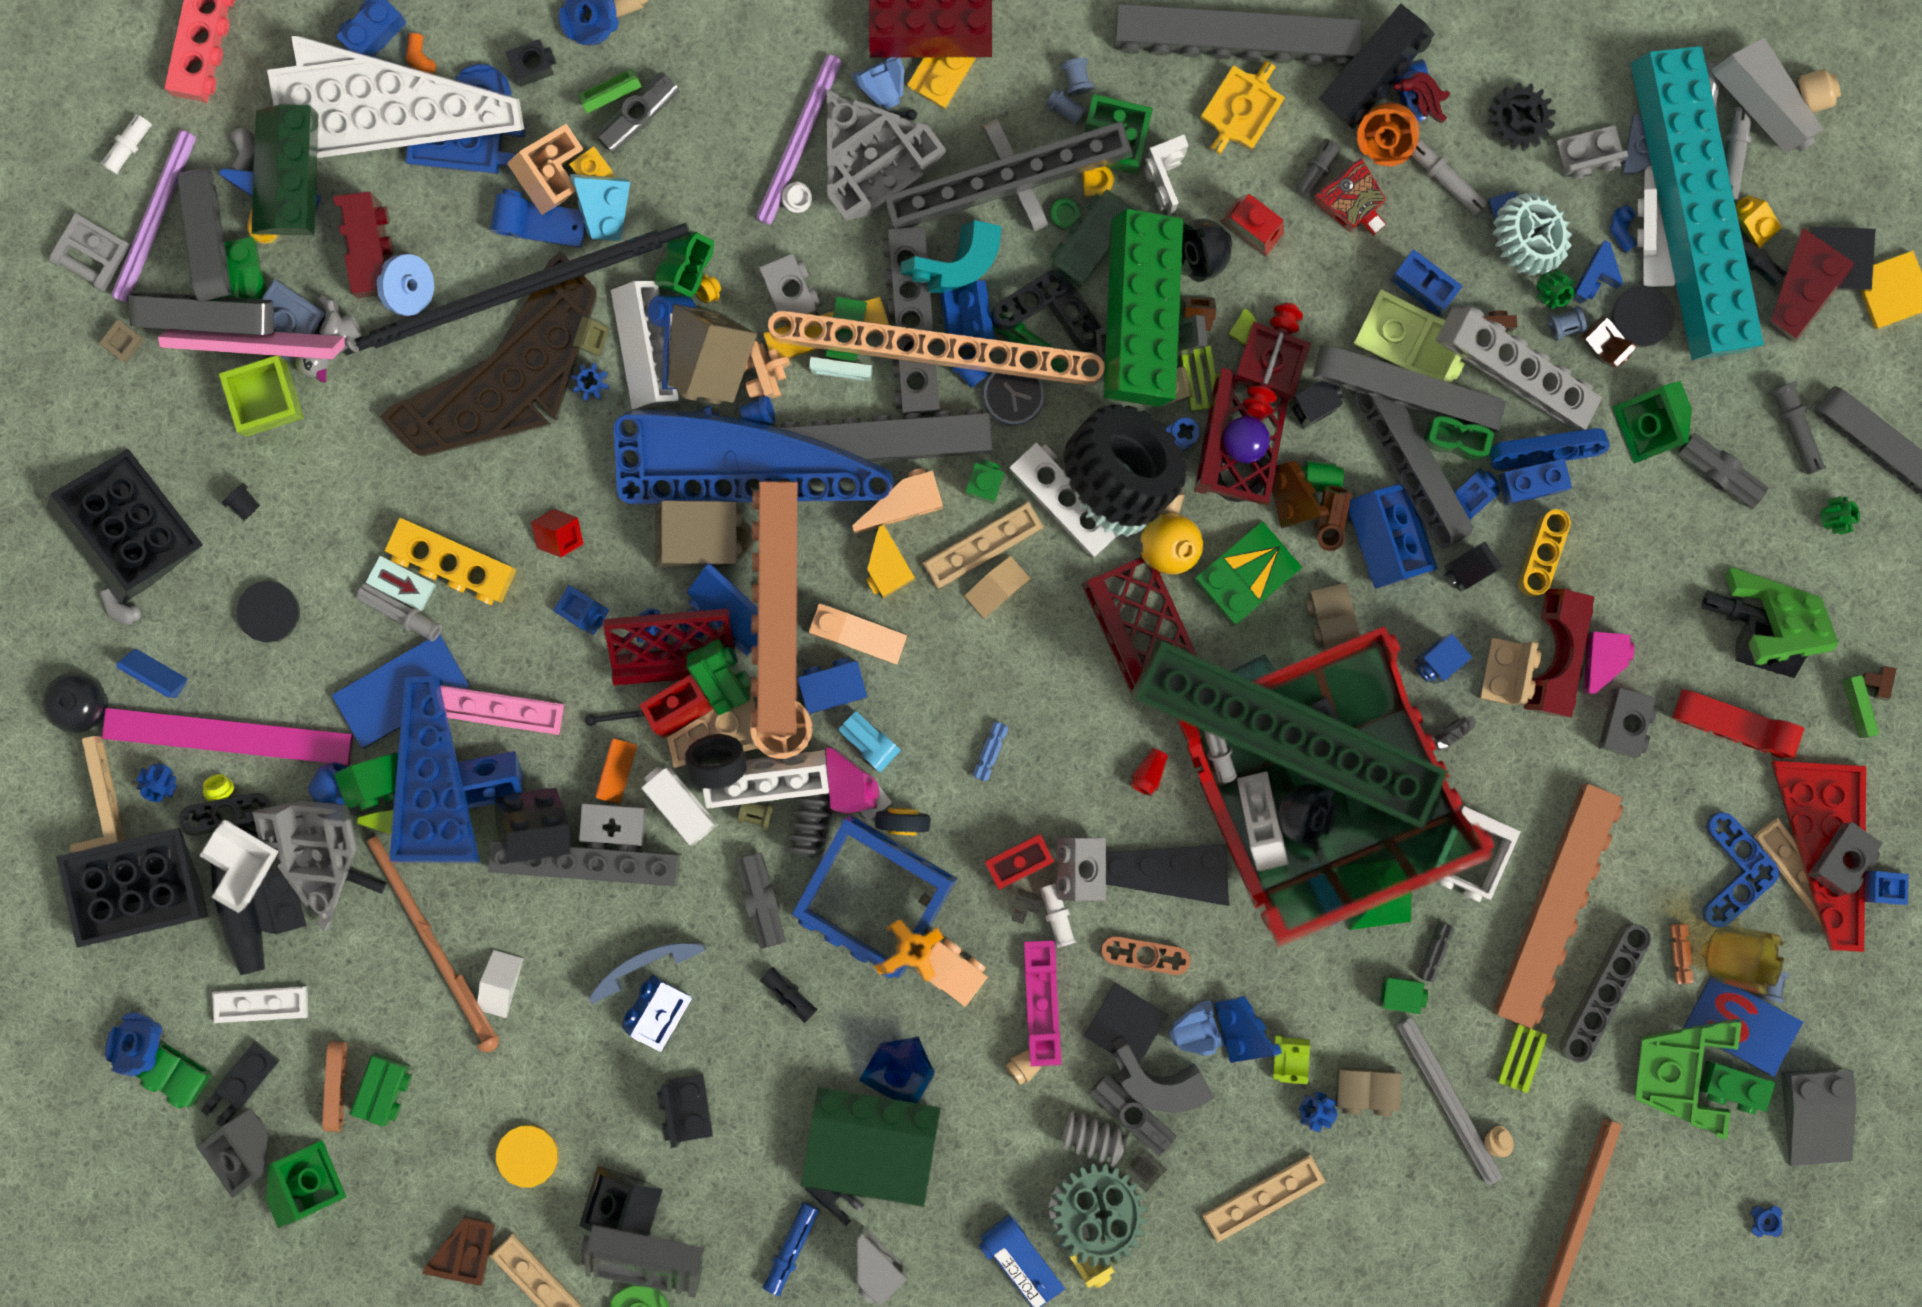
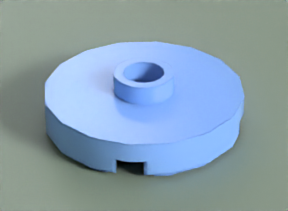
[377,254,434,316]

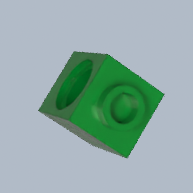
[1379,976,1428,1014]

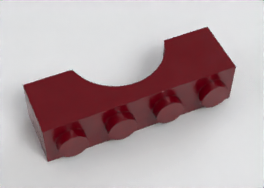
[1524,589,1595,718]

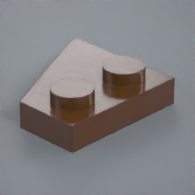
[1272,461,1329,528]
[422,1216,496,1286]

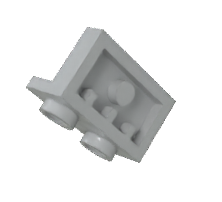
[1554,125,1629,180]

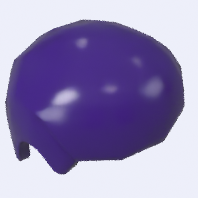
[1223,416,1270,464]

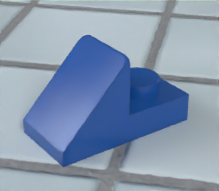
[1572,240,1623,304]
[1865,871,1909,905]

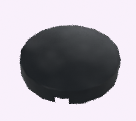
[1611,285,1675,348]
[236,581,300,643]

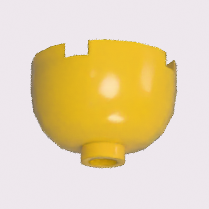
[1140,512,1203,575]

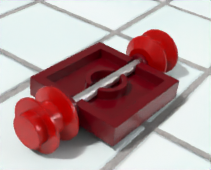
[1234,302,1311,418]

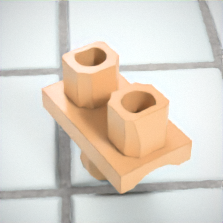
[744,341,791,399]

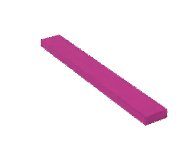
[102,708,353,765]

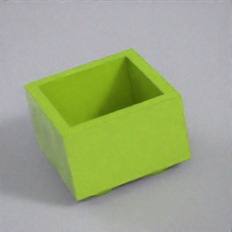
[219,356,304,437]

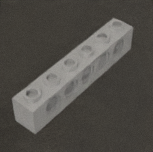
[1436,306,1602,430]

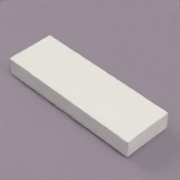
[212,986,308,1023]

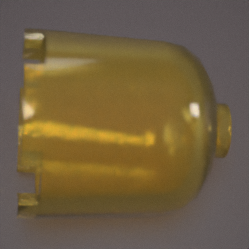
[1702,926,1784,995]

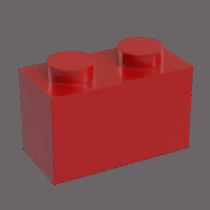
[639,674,713,739]
[984,834,1054,890]

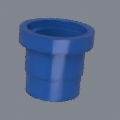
[950,350,988,388]
[740,395,776,425]

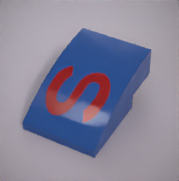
[1683,974,1803,1077]

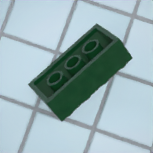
[251,104,319,236]

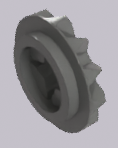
[1433,715,1476,750]

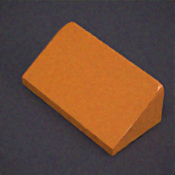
[595,738,637,803]

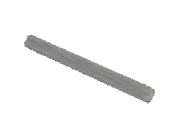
[1397,1017,1502,1185]

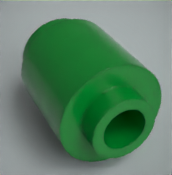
[1300,460,1344,493]

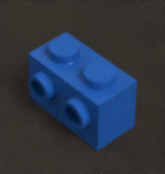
[336,0,407,57]
[798,657,868,714]

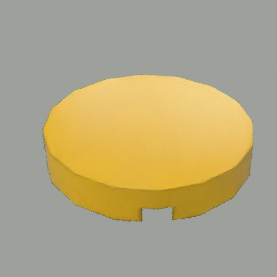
[496,1125,559,1187]

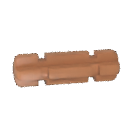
[1669,923,1694,984]

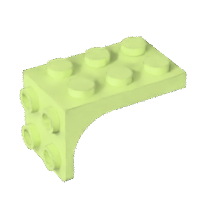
[1352,289,1477,383]

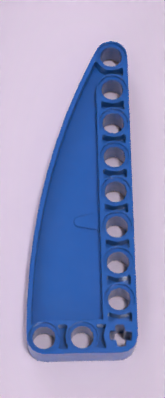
[613,410,894,504]

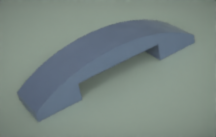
[589,942,707,1004]

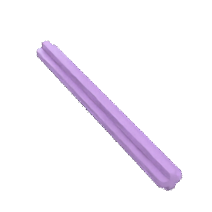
[756,54,841,225]
[111,130,196,302]

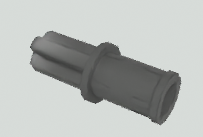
[1296,139,1341,198]

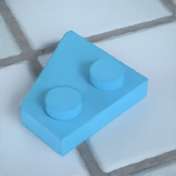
[570,174,630,241]

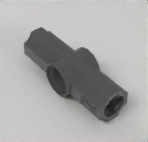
[594,71,680,155]
[1677,433,1769,509]
[736,852,786,949]
[1089,1073,1177,1156]

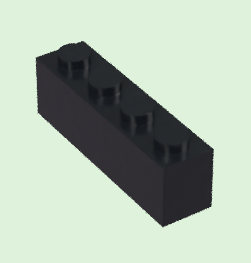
[1318,3,1435,130]

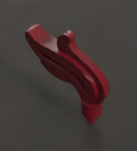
[1393,72,1450,123]

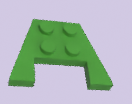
[1725,567,1839,665]
[1635,1019,1742,1139]

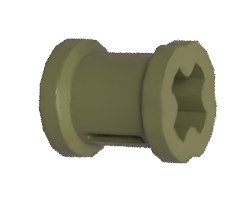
[737,802,775,831]

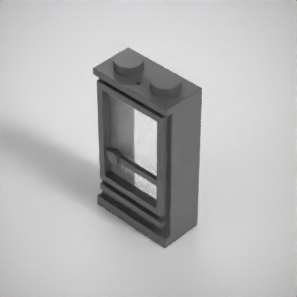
[581,1225,704,1298]

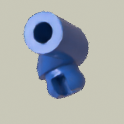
[1610,205,1637,253]

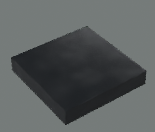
[1811,227,1876,291]
[1083,983,1168,1064]

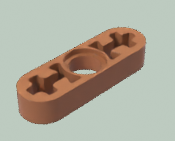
[1101,936,1191,975]
[322,1041,348,1132]

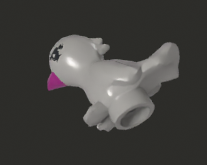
[295,295,362,383]

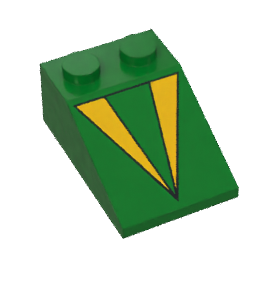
[1193,521,1302,627]

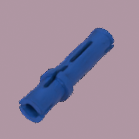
[762,1202,820,1296]

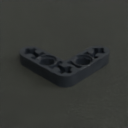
[991,270,1102,351]

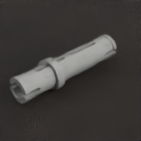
[1726,107,1752,202]
[1411,139,1488,217]

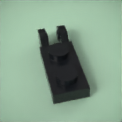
[201,1041,280,1127]

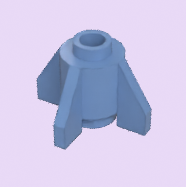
[852,57,904,110]
[1169,1000,1225,1056]

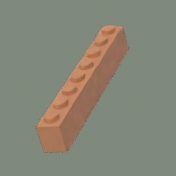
[751,482,797,736]
[1492,784,1623,1029]

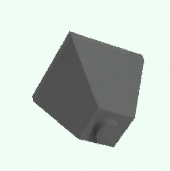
[197,1108,268,1198]

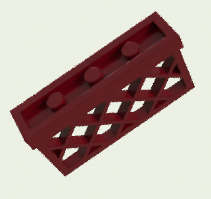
[1194,368,1288,505]
[1081,557,1198,695]
[603,609,736,686]

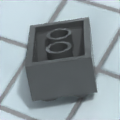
[1781,1068,1856,1166]

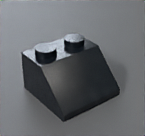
[579,1166,663,1236]

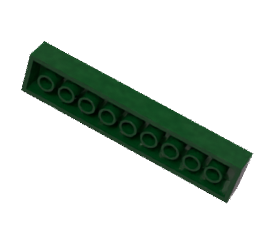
[1131,640,1448,829]

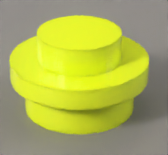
[203,774,234,802]

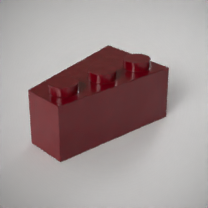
[333,191,393,298]
[1770,228,1854,343]

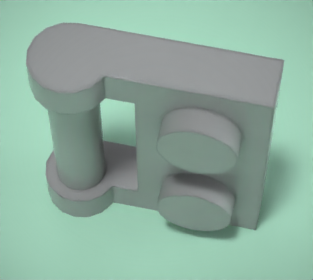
[49,213,131,292]

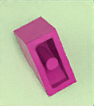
[1583,632,1634,695]
[826,748,879,814]

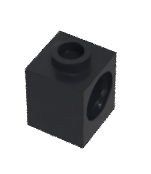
[506,39,556,87]

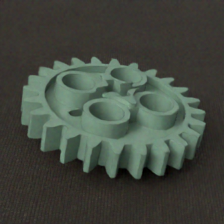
[1048,1164,1148,1267]

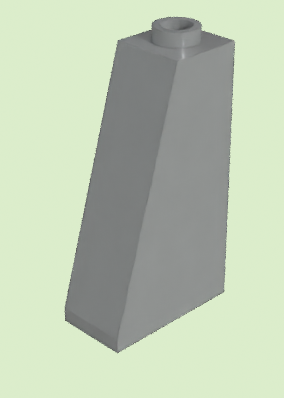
[1711,37,1823,153]

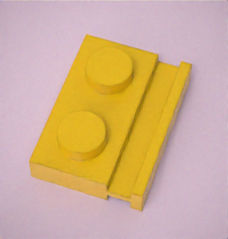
[907,57,976,110]

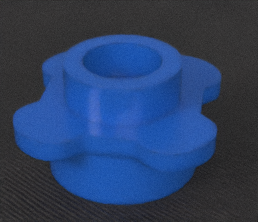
[1751,1206,1783,1237]

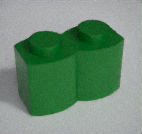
[655,231,714,298]
[1424,417,1494,460]
[136,1041,213,1109]

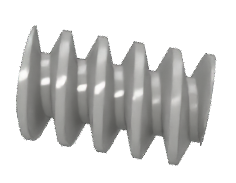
[1060,1110,1129,1167]

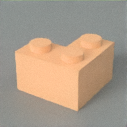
[507,124,584,215]
[916,937,988,1007]

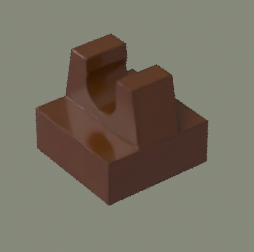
[1183,296,1216,331]
[1863,666,1897,701]

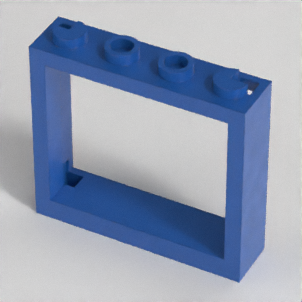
[792,815,958,978]

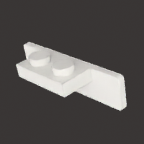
[1637,165,1675,287]

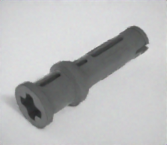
[1770,381,1826,475]

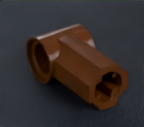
[1313,485,1352,551]

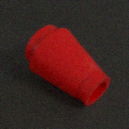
[1130,748,1168,796]

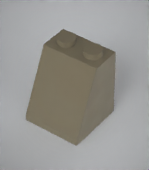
[669,304,757,405]
[655,501,742,568]

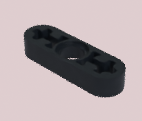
[179,793,271,836]

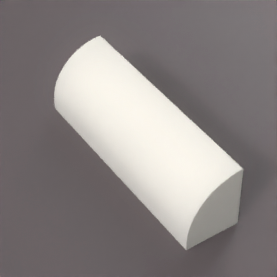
[611,281,679,410]

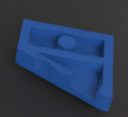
[1214,996,1282,1063]

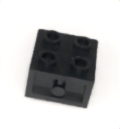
[657,1074,713,1148]

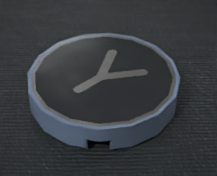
[983,365,1045,425]

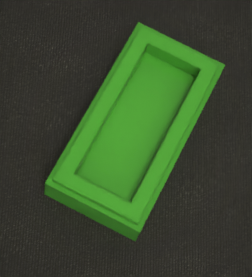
[578,68,642,114]
[1842,675,1879,738]

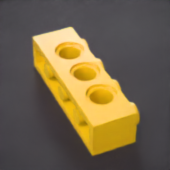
[385,518,517,605]

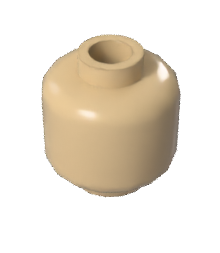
[1797,69,1841,113]

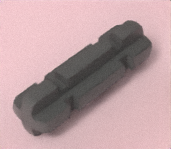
[1418,922,1454,982]

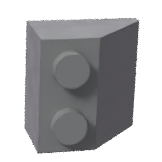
[858,1226,908,1306]

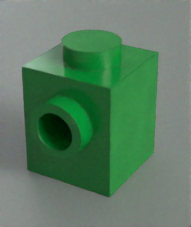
[965,460,1005,505]

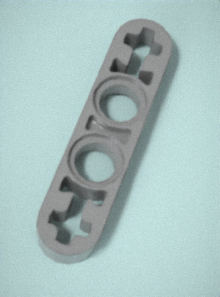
[982,119,1048,232]

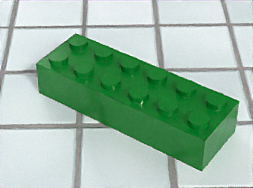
[1103,209,1183,407]

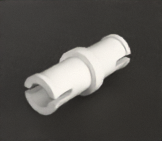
[100,113,152,175]
[1039,883,1076,948]

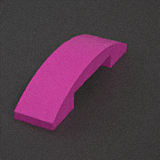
[1024,940,1062,1067]

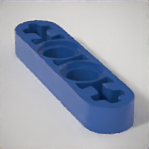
[1489,428,1610,470]

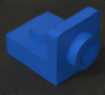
[1454,468,1501,519]
[553,585,609,635]

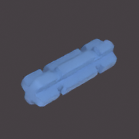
[973,722,1008,781]

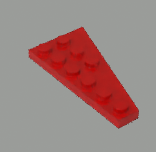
[1771,761,1866,952]

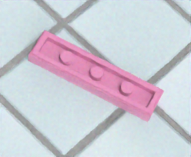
[440,685,564,735]

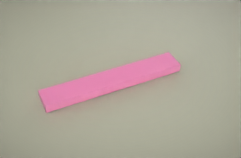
[158,329,345,359]

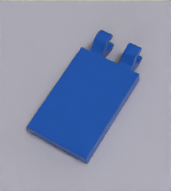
[406,125,526,174]

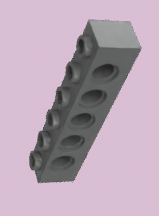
[883,226,940,415]
[488,841,680,886]

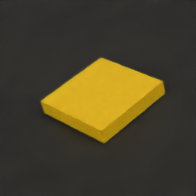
[1860,251,1922,330]

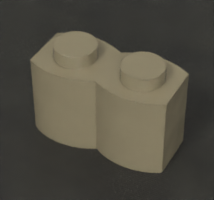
[1305,583,1360,651]
[1335,1067,1402,1116]

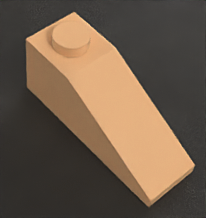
[852,468,943,534]
[809,603,907,665]

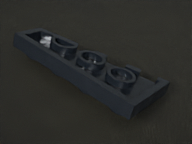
[1106,844,1229,906]

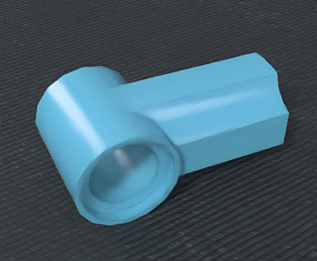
[838,711,901,773]

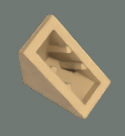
[965,556,1030,619]

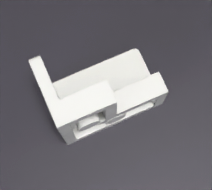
[199,820,279,913]

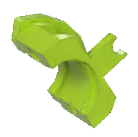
[1273,1035,1310,1084]

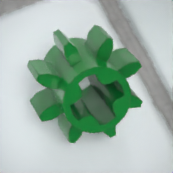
[1536,269,1575,309]
[1820,496,1860,535]

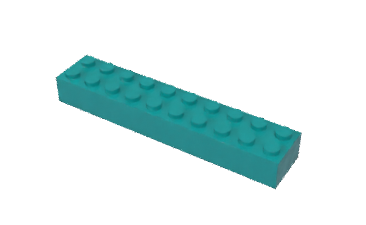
[1630,46,1764,361]

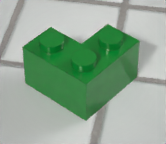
[1085,94,1153,175]

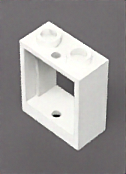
[642,767,719,845]
[1430,806,1521,902]

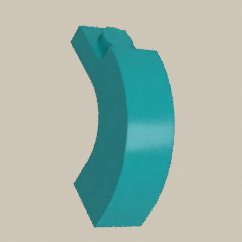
[901,220,1002,293]

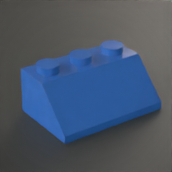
[1348,484,1438,589]
[686,563,758,656]

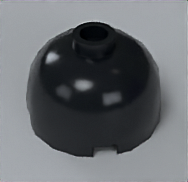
[1181,218,1232,282]
[42,672,108,733]
[1278,784,1337,849]

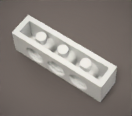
[1009,442,1116,559]
[703,750,829,809]

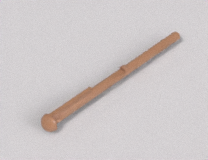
[366,835,499,1053]

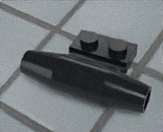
[210,862,307,976]

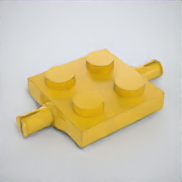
[1200,61,1285,155]

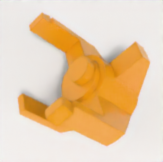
[874,919,944,982]

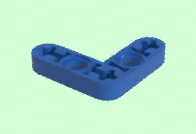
[1702,812,1779,928]

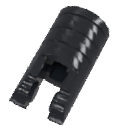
[804,1187,864,1226]

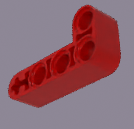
[1672,689,1805,759]

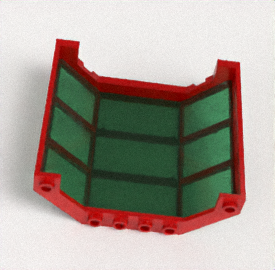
[1177,626,1494,947]

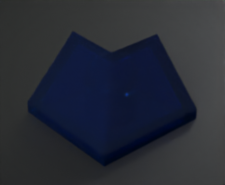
[858,1036,936,1104]

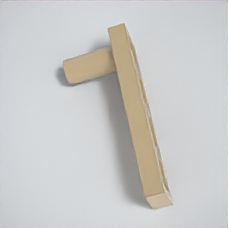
[70,736,125,853]

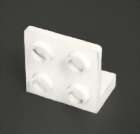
[1143,135,1189,216]

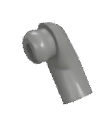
[230,128,255,171]
[100,589,141,625]

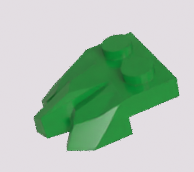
[223,237,267,299]

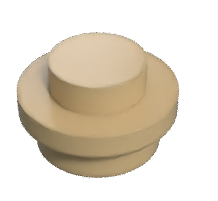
[1484,1126,1514,1158]

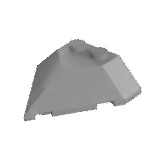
[827,90,946,221]
[252,801,356,931]

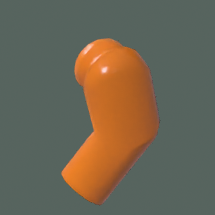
[406,33,436,74]

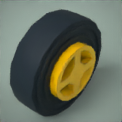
[875,808,931,835]

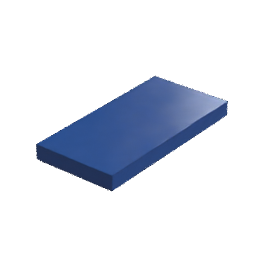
[332,634,471,749]

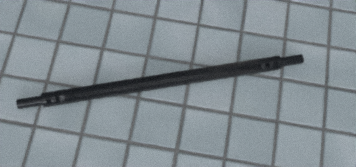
[344,223,690,356]

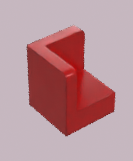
[531,509,584,558]

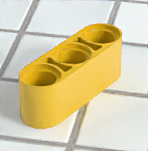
[1518,509,1571,597]

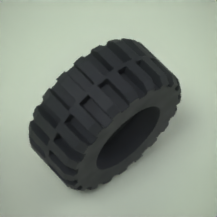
[1063,404,1186,526]

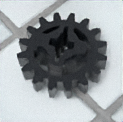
[1487,83,1556,151]

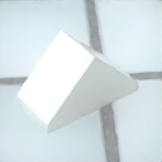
[477,950,524,1018]

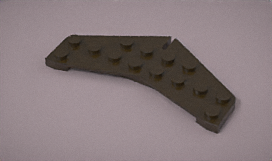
[380,250,597,457]

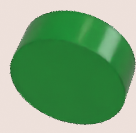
[1050,198,1080,230]

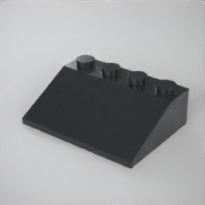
[46,449,203,605]
[56,828,209,948]

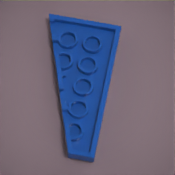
[389,676,480,863]

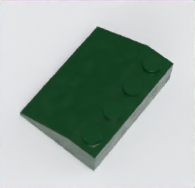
[801,1087,941,1207]

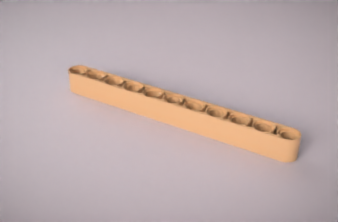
[768,311,1105,385]

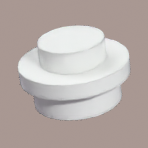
[781,182,812,213]

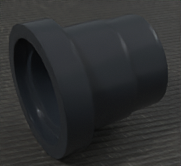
[221,483,261,521]

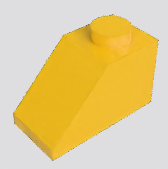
[866,524,915,598]

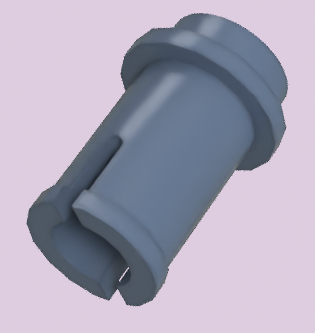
[1046,89,1086,125]

